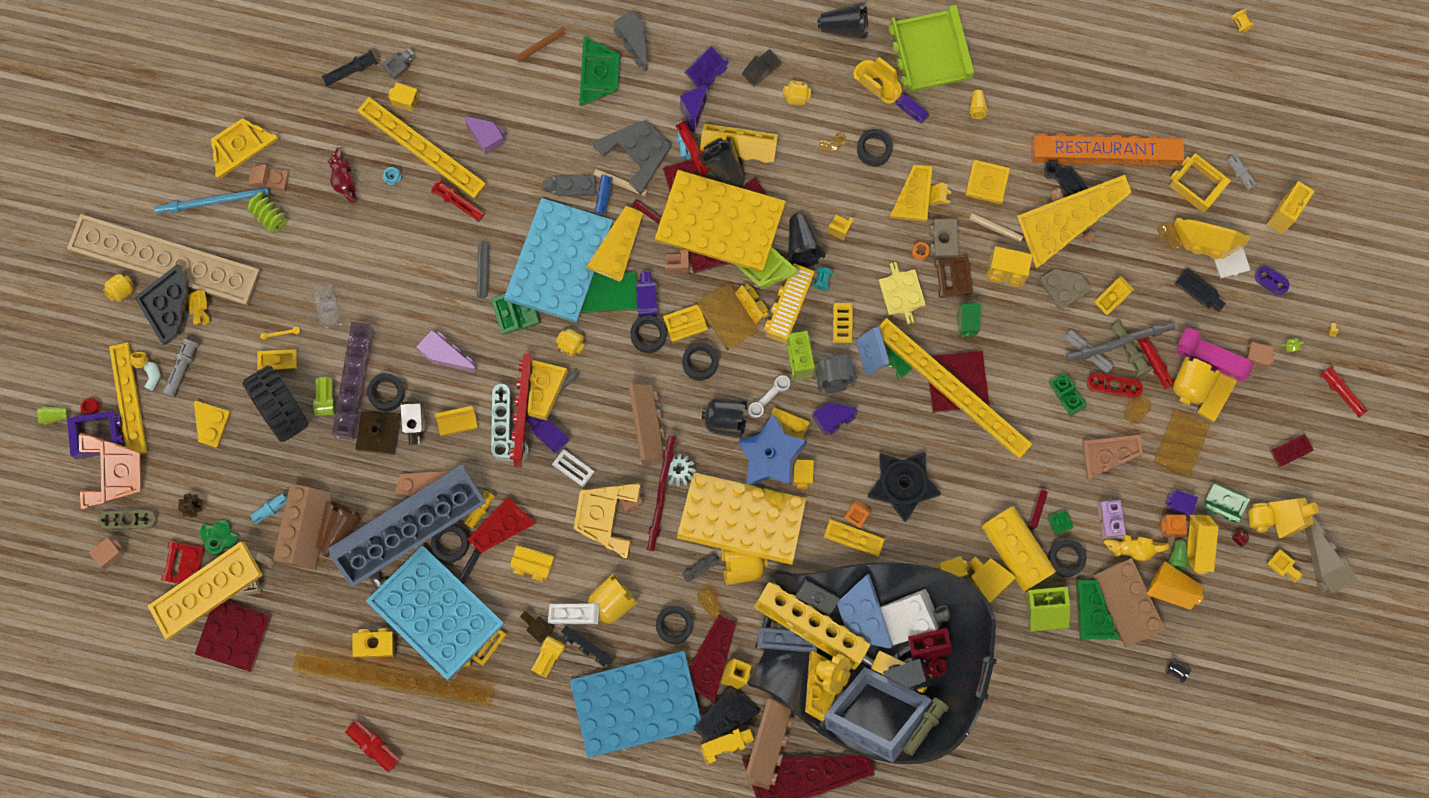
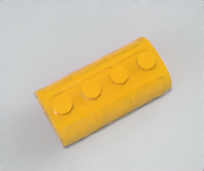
[981,506,1056,592]

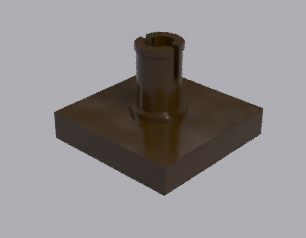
[355,412,400,455]

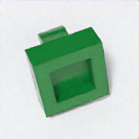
[1047,510,1074,535]

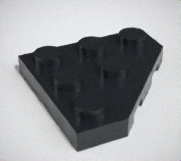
[134,265,190,345]

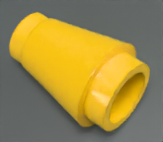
[969,90,988,119]

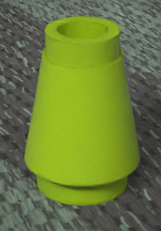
[37,406,67,425]

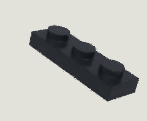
[561,625,614,667]

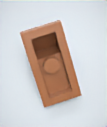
[248,164,289,191]

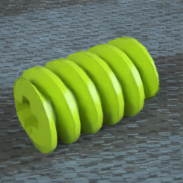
[247,192,288,234]

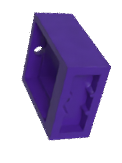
[67,411,124,459]

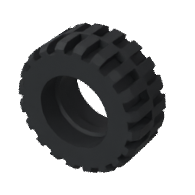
[242,366,309,442]

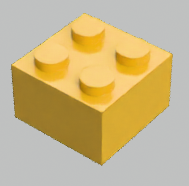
[986,246,1033,287]

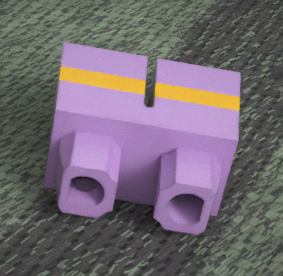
[1097,500,1126,541]

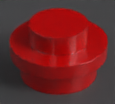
[80,398,100,415]

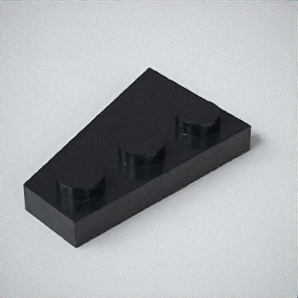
[693,686,760,742]

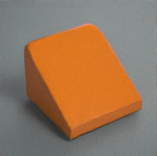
[844,499,872,528]

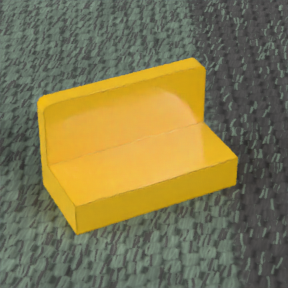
[435,406,478,437]

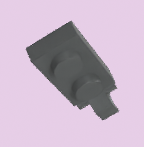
[543,176,595,196]

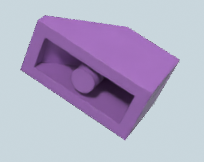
[464,117,505,155]

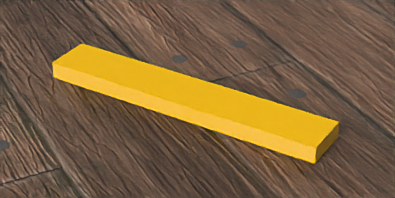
[109,342,148,455]

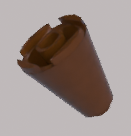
[316,501,363,557]

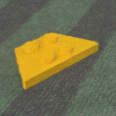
[211,118,279,180]

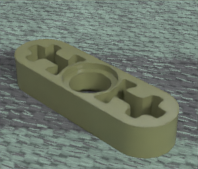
[98,510,157,530]

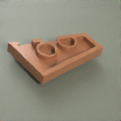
[395,471,451,497]

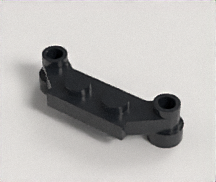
[1044,161,1089,196]

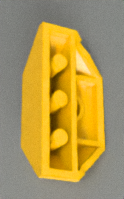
[1171,218,1250,259]

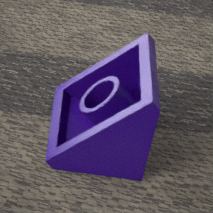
[680,85,708,132]

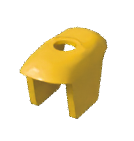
[853,57,902,104]

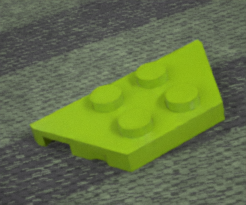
[734,247,799,289]

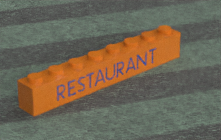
[1031,133,1184,166]

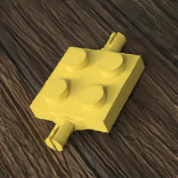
[879,262,926,325]

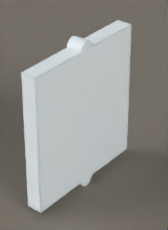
[1214,248,1250,279]

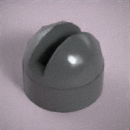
[933,605,950,622]

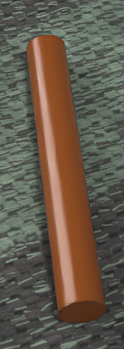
[515,27,565,63]

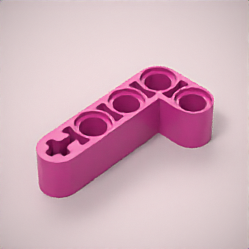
[1176,328,1254,382]

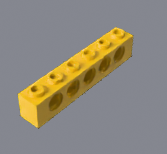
[753,582,871,670]

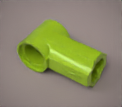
[313,377,335,416]

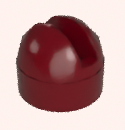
[1232,530,1249,547]

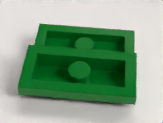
[491,293,541,335]

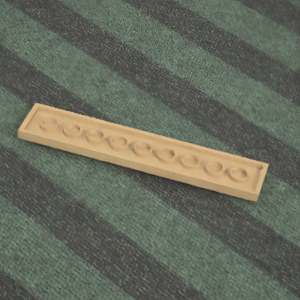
[67,214,260,306]

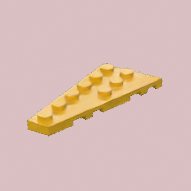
[1017,175,1132,269]

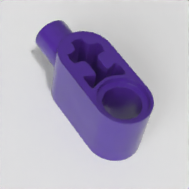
[637,271,657,318]
[526,416,570,454]

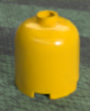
[1173,357,1221,405]
[721,549,768,585]
[588,574,638,624]

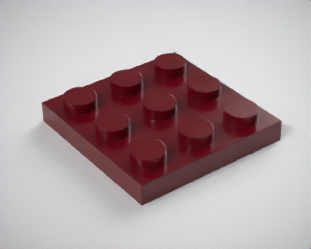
[928,351,990,413]
[194,601,272,673]

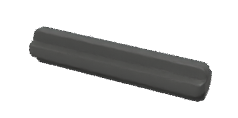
[477,243,489,298]

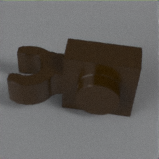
[520,611,554,644]

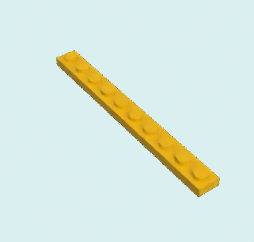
[879,318,1032,459]

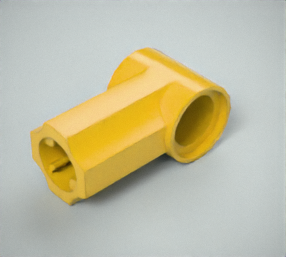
[531,636,566,678]

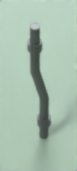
[1066,323,1175,362]

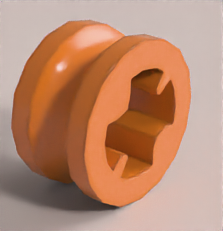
[912,242,930,261]

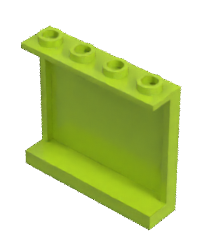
[888,5,974,93]

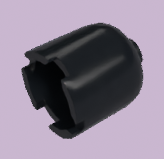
[701,398,748,439]

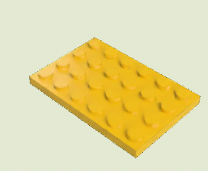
[655,170,786,273]
[677,473,806,565]

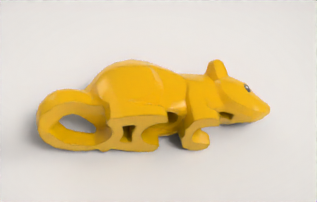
[1104,535,1169,562]

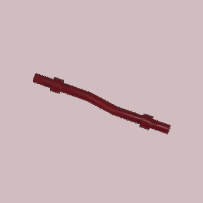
[647,435,676,552]

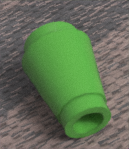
[1169,540,1189,571]

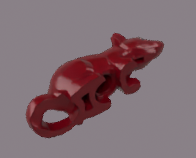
[327,148,357,203]

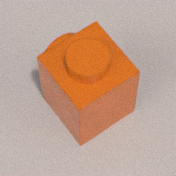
[1159,515,1187,538]

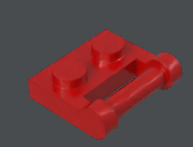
[161,542,204,584]

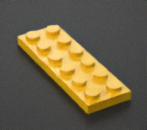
[148,542,263,639]

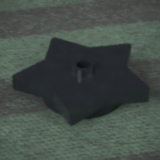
[867,452,941,522]

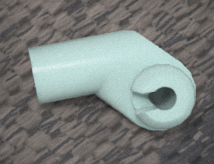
[144,362,161,391]

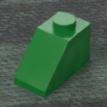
[956,303,981,338]

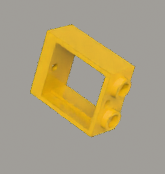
[1169,153,1231,213]
[1267,181,1314,234]
[1187,515,1218,574]

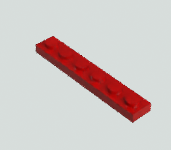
[510,353,532,467]

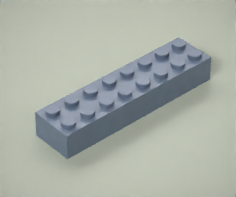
[328,465,486,587]

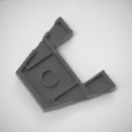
[592,120,671,195]

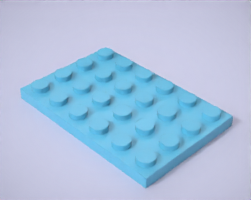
[504,198,613,323]
[366,546,505,682]

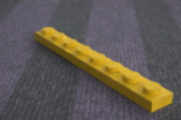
[357,97,486,200]

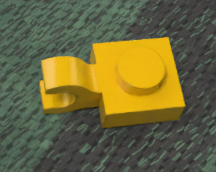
[187,290,210,326]
[1266,549,1302,583]

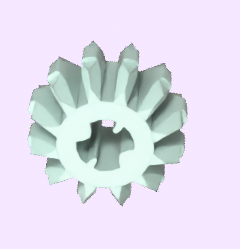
[667,454,695,487]

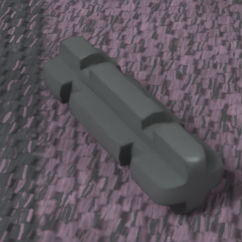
[682,554,718,582]

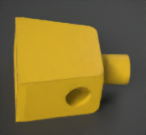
[1268,498,1319,538]
[968,556,1016,603]

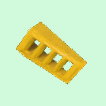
[833,303,853,343]

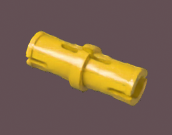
[464,490,495,529]

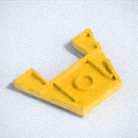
[574,483,641,558]

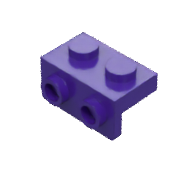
[684,46,729,87]

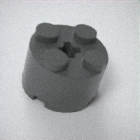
[814,354,856,393]

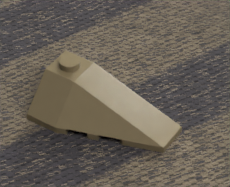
[1305,515,1358,596]

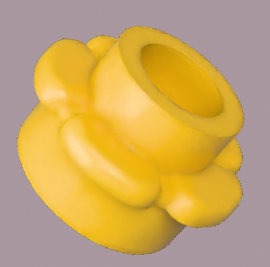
[129,352,148,368]

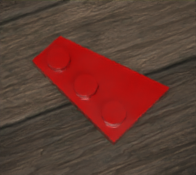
[468,497,536,553]

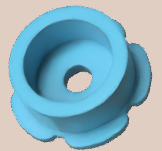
[383,167,401,185]

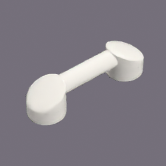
[748,375,790,418]

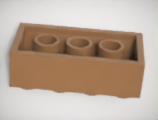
[629,384,666,467]
[273,484,332,570]
[1092,558,1166,648]
[745,698,794,790]

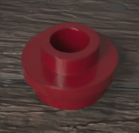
[928,657,947,677]

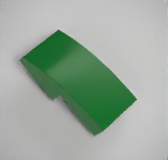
[1049,372,1087,417]

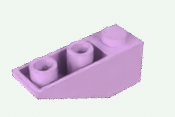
[416,330,476,373]

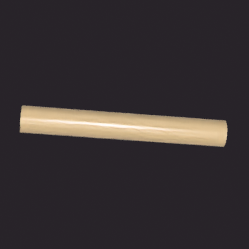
[593,169,648,197]
[969,213,1023,243]

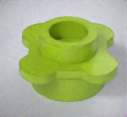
[1282,338,1304,352]

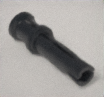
[322,49,378,87]

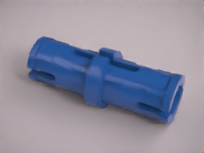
[594,175,613,214]

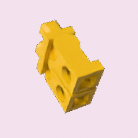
[700,729,754,766]

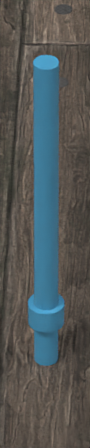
[154,188,269,214]

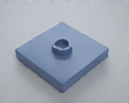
[856,327,889,376]

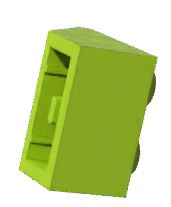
[1025,587,1070,632]

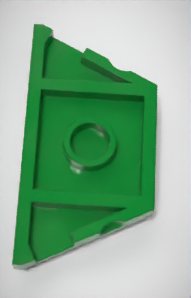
[579,36,620,106]

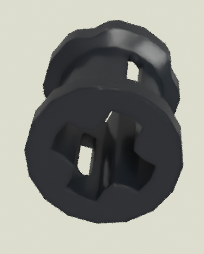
[1165,658,1192,683]

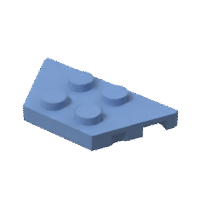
[837,574,893,648]

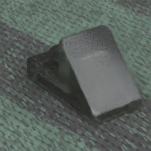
[742,49,782,87]

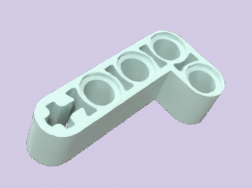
[491,384,530,461]

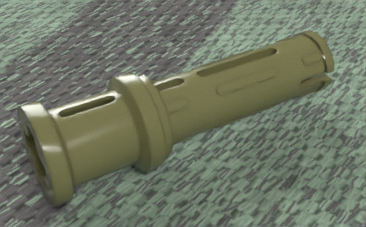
[1110,322,1152,378]
[902,698,949,756]

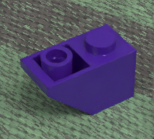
[812,403,858,435]

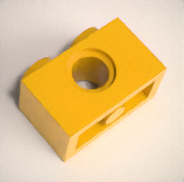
[352,628,395,659]

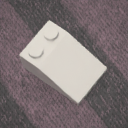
[880,589,942,645]

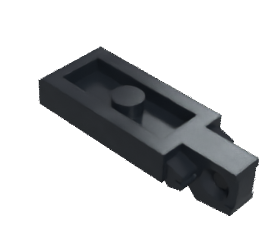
[1175,268,1226,312]

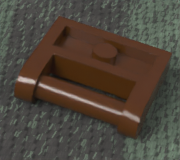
[934,256,973,299]

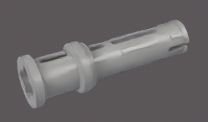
[163,339,199,397]

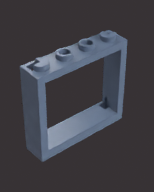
[824,667,932,762]

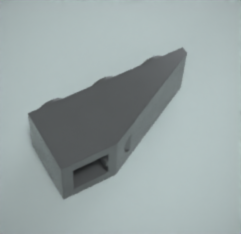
[613,10,647,71]

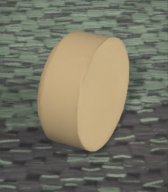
[254,553,275,568]

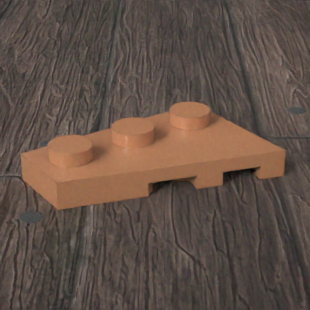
[1082,435,1143,479]

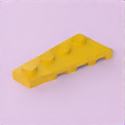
[585,206,643,282]

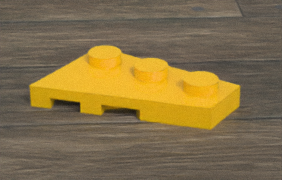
[889,164,932,222]

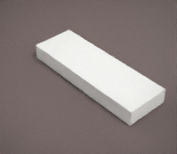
[548,604,600,624]

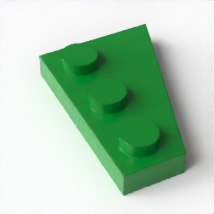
[1076,580,1120,640]

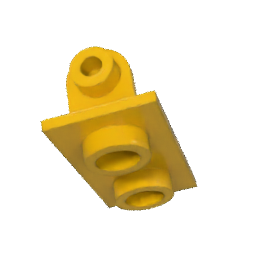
[735,284,769,324]

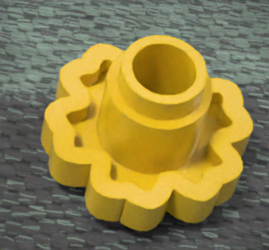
[816,654,852,695]

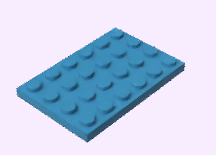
[570,651,701,758]

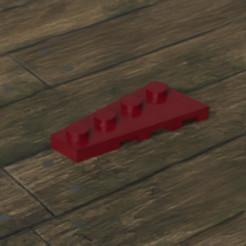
[689,615,736,703]

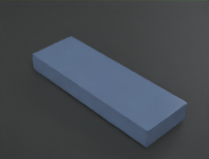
[757,627,817,652]

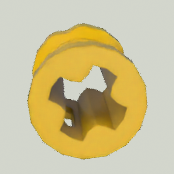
[1231,9,1254,34]

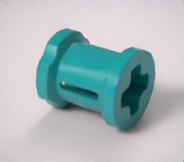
[812,267,833,291]

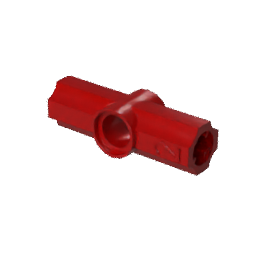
[345,720,401,772]

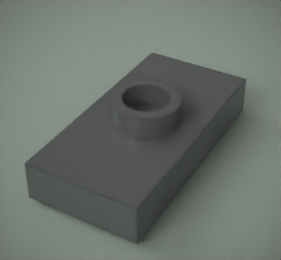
[795,579,840,616]

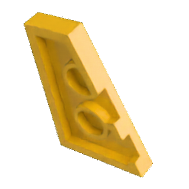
[528,360,568,420]
[805,650,835,721]

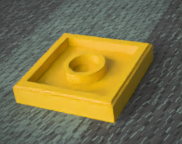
[965,160,1010,205]

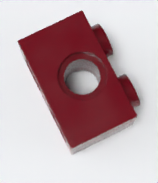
[908,628,952,660]

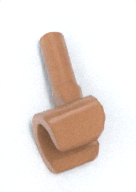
[1078,230,1095,244]

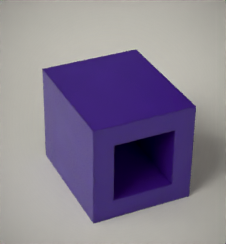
[1165,490,1198,518]

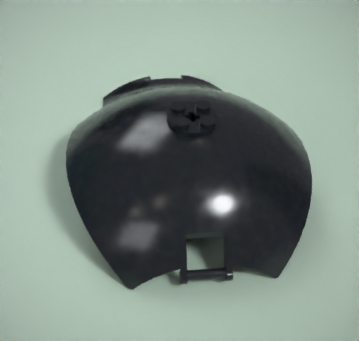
[747,562,997,764]

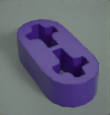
[895,94,929,124]
[1254,266,1290,295]

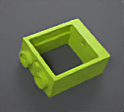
[786,331,815,382]

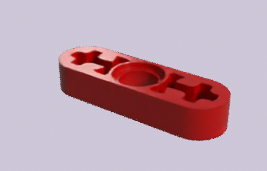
[1086,373,1143,399]

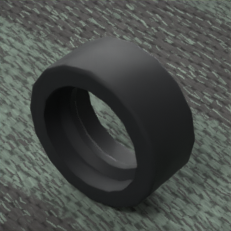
[857,129,893,167]
[630,315,667,354]
[682,343,718,381]
[367,374,405,412]
[431,525,469,563]
[1048,539,1087,578]
[656,606,693,644]

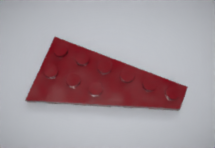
[742,755,875,798]

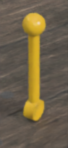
[260,326,300,340]

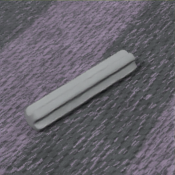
[1065,330,1113,373]

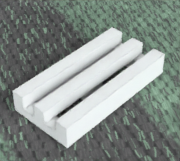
[552,449,595,488]

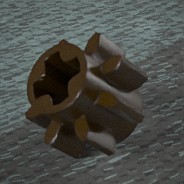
[178,493,203,518]

